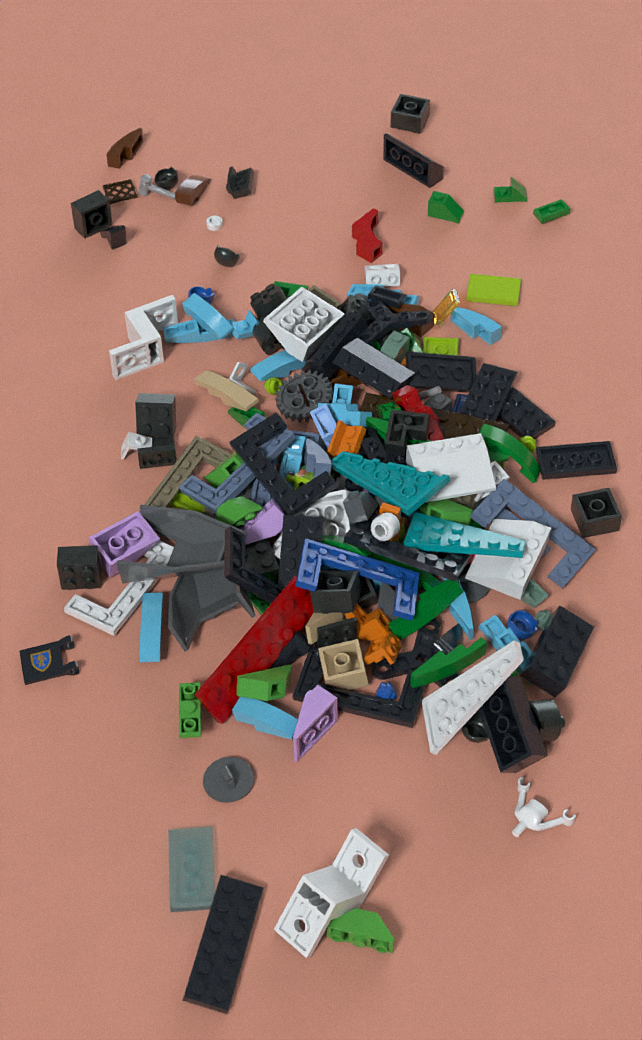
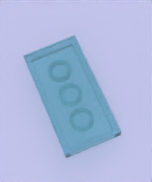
[168,827,215,912]

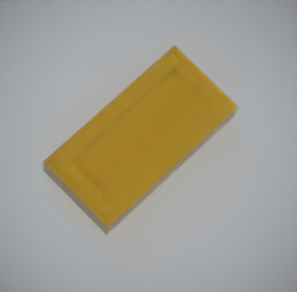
[432,289,460,326]

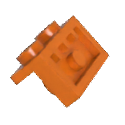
[327,421,366,458]
[363,631,401,665]

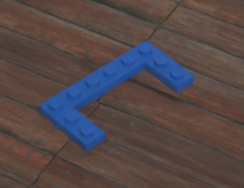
[295,538,419,621]

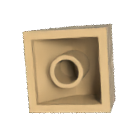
[318,639,369,690]

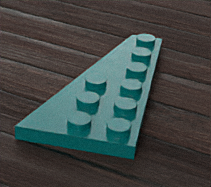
[331,451,450,516]
[404,511,525,558]

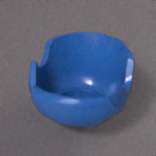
[188,286,215,304]
[507,610,538,640]

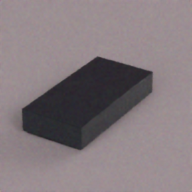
[368,285,407,309]

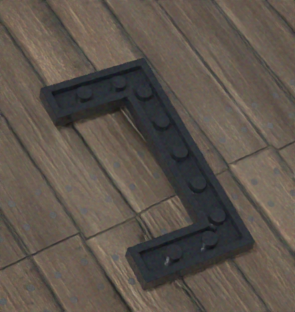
[229,412,338,515]
[343,513,473,581]
[224,526,310,623]
[293,647,426,728]

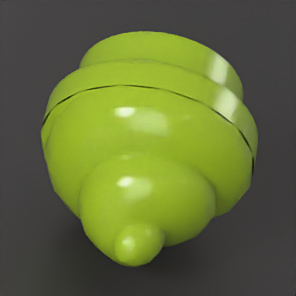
[264,377,283,395]
[519,436,536,454]

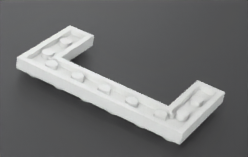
[64,541,174,636]

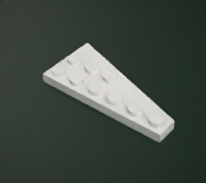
[421,640,524,755]

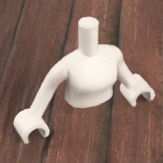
[512,777,576,837]

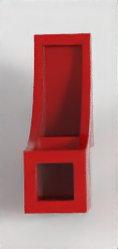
[352,208,382,263]
[391,385,444,442]

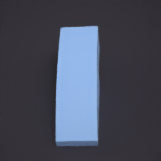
[310,403,337,448]

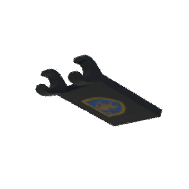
[19,635,79,685]

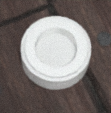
[206,215,223,231]

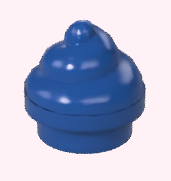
[375,682,397,700]

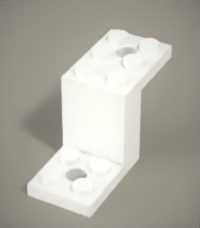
[109,295,178,380]
[274,828,389,958]

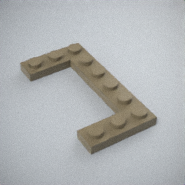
[139,436,231,515]

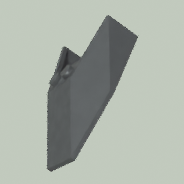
[116,505,247,584]
[168,567,256,651]

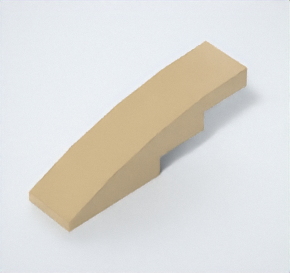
[194,370,259,411]

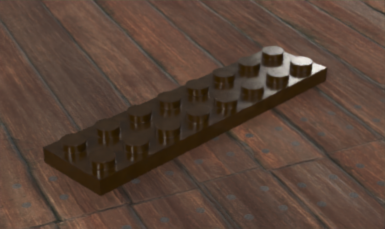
[359,392,509,446]

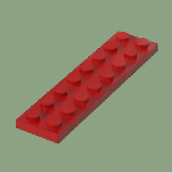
[195,576,314,724]

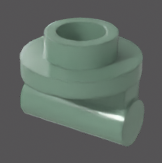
[534,610,551,631]

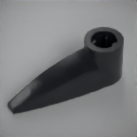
[430,623,462,655]
[269,630,312,669]

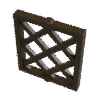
[103,179,138,204]

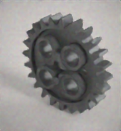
[275,370,334,423]

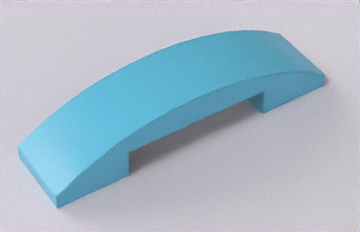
[271,435,306,499]

